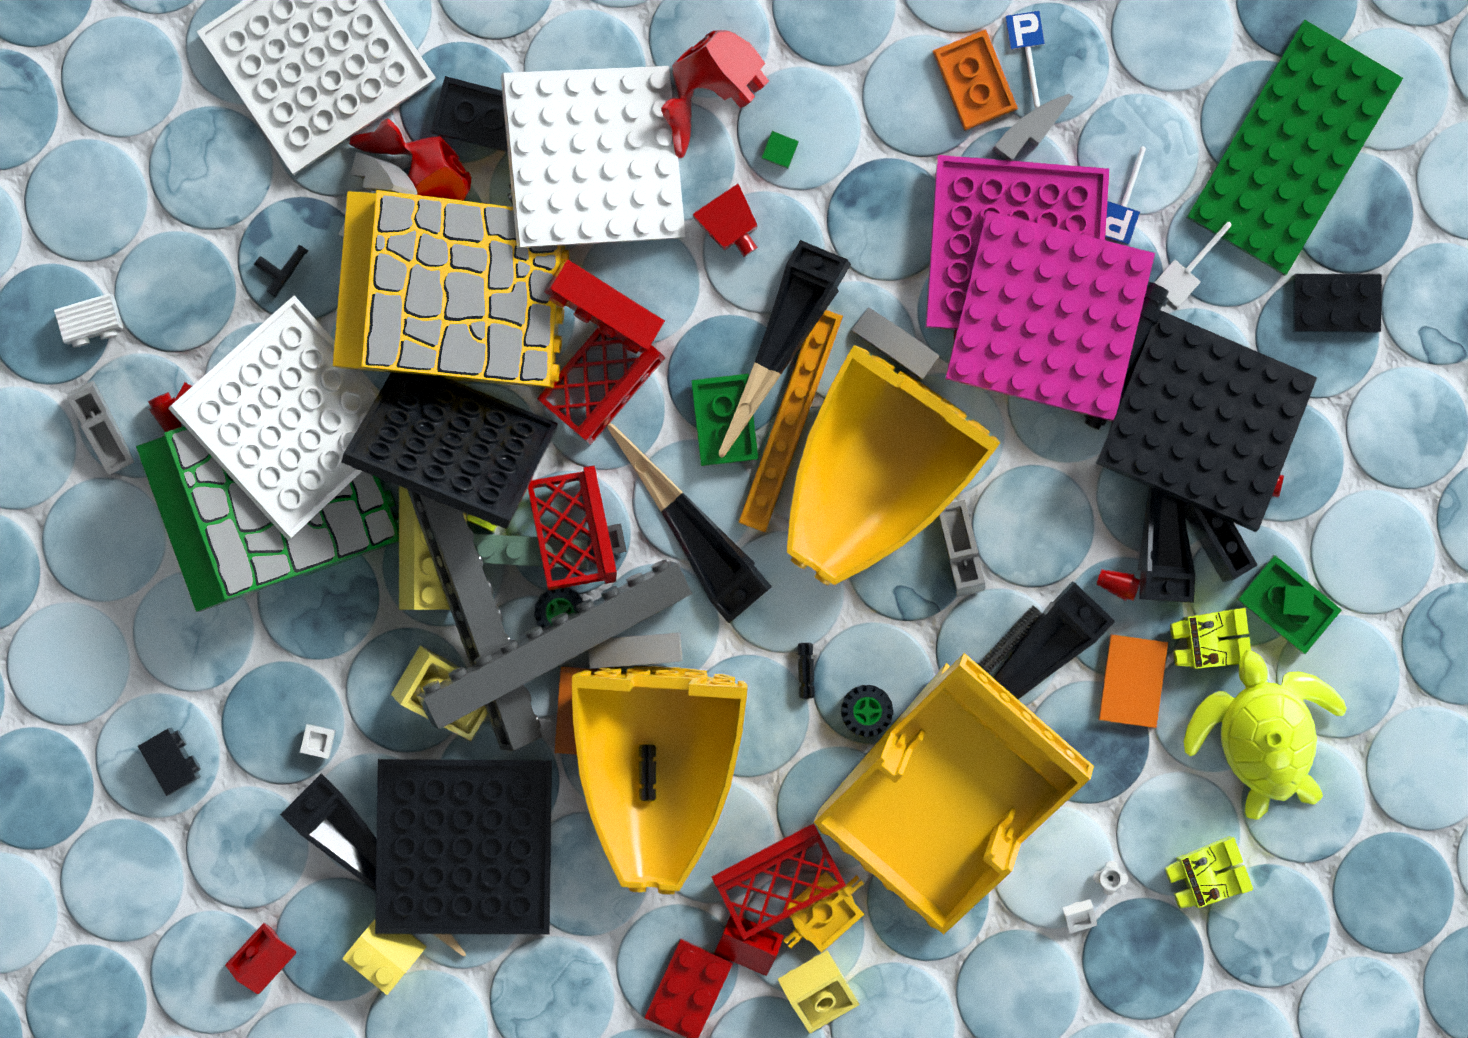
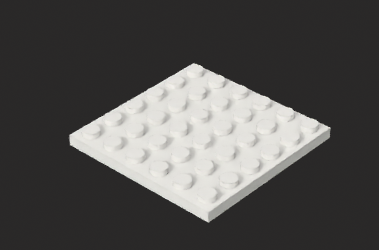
[197,0,437,175]
[501,66,686,248]
[168,296,380,540]

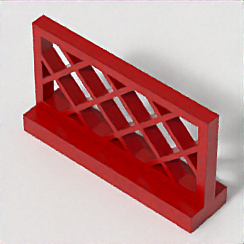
[537,327,665,445]
[527,465,617,590]
[711,823,847,941]

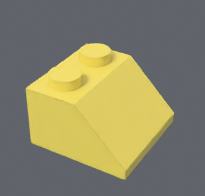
[342,919,427,995]
[778,950,860,1033]

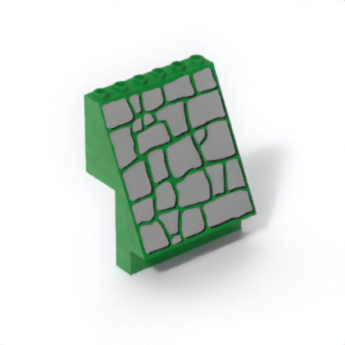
[136,426,399,612]

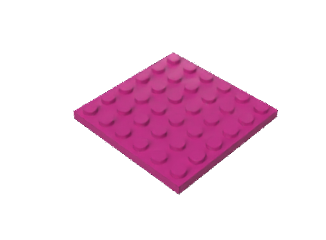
[925,155,1109,330]
[945,210,1155,422]

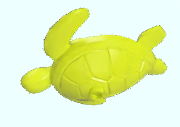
[1183,650,1347,820]

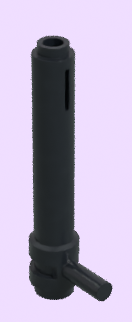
[1084,282,1169,430]

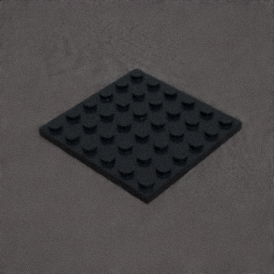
[1096,310,1317,532]
[341,372,558,529]
[375,759,552,935]

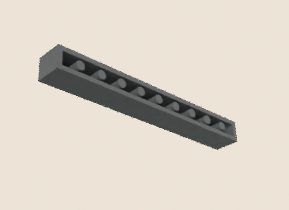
[408,490,542,751]
[417,560,692,729]

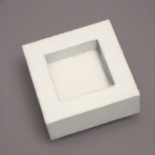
[300,724,336,759]
[1063,899,1097,934]

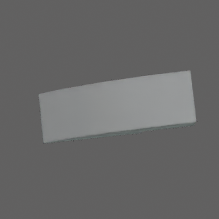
[992,94,1073,161]
[350,152,418,195]
[851,307,939,381]
[67,380,134,475]
[939,500,985,597]
[588,632,683,669]

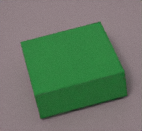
[762,131,799,169]
[1282,585,1315,617]

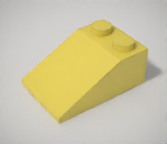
[391,645,488,741]

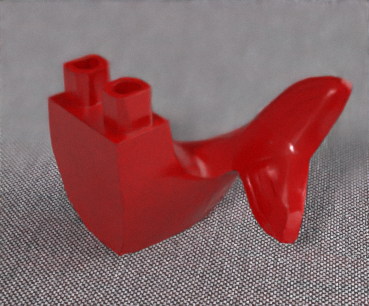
[661,30,769,158]
[349,118,472,201]

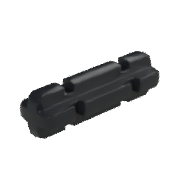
[798,642,815,699]
[639,744,656,801]

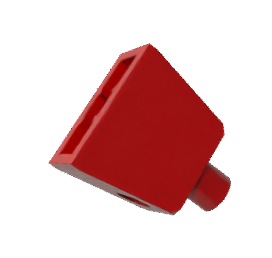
[693,184,758,257]

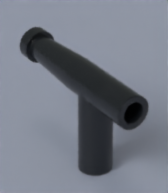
[254,244,308,298]

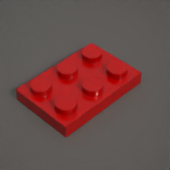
[644,938,733,1038]

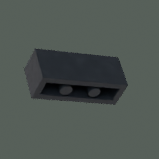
[1180,503,1258,582]

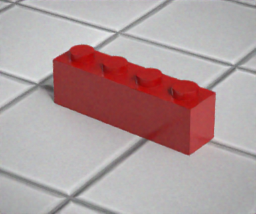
[544,259,665,354]

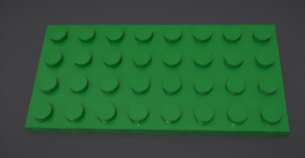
[1186,20,1403,276]

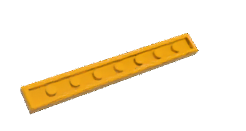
[738,310,843,532]

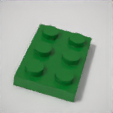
[691,373,758,466]
[1237,555,1342,654]

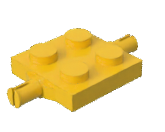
[783,871,865,953]

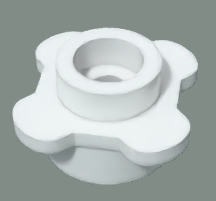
[1093,861,1128,896]

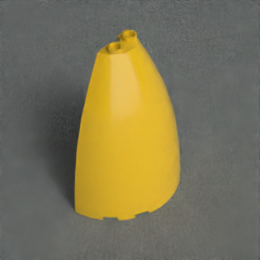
[787,345,1000,586]
[572,666,748,895]

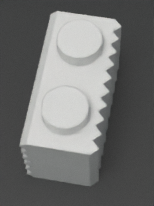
[54,293,123,348]

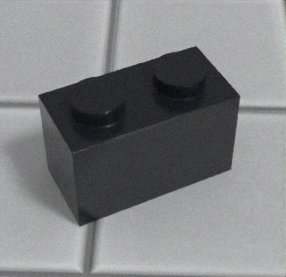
[138,727,201,796]

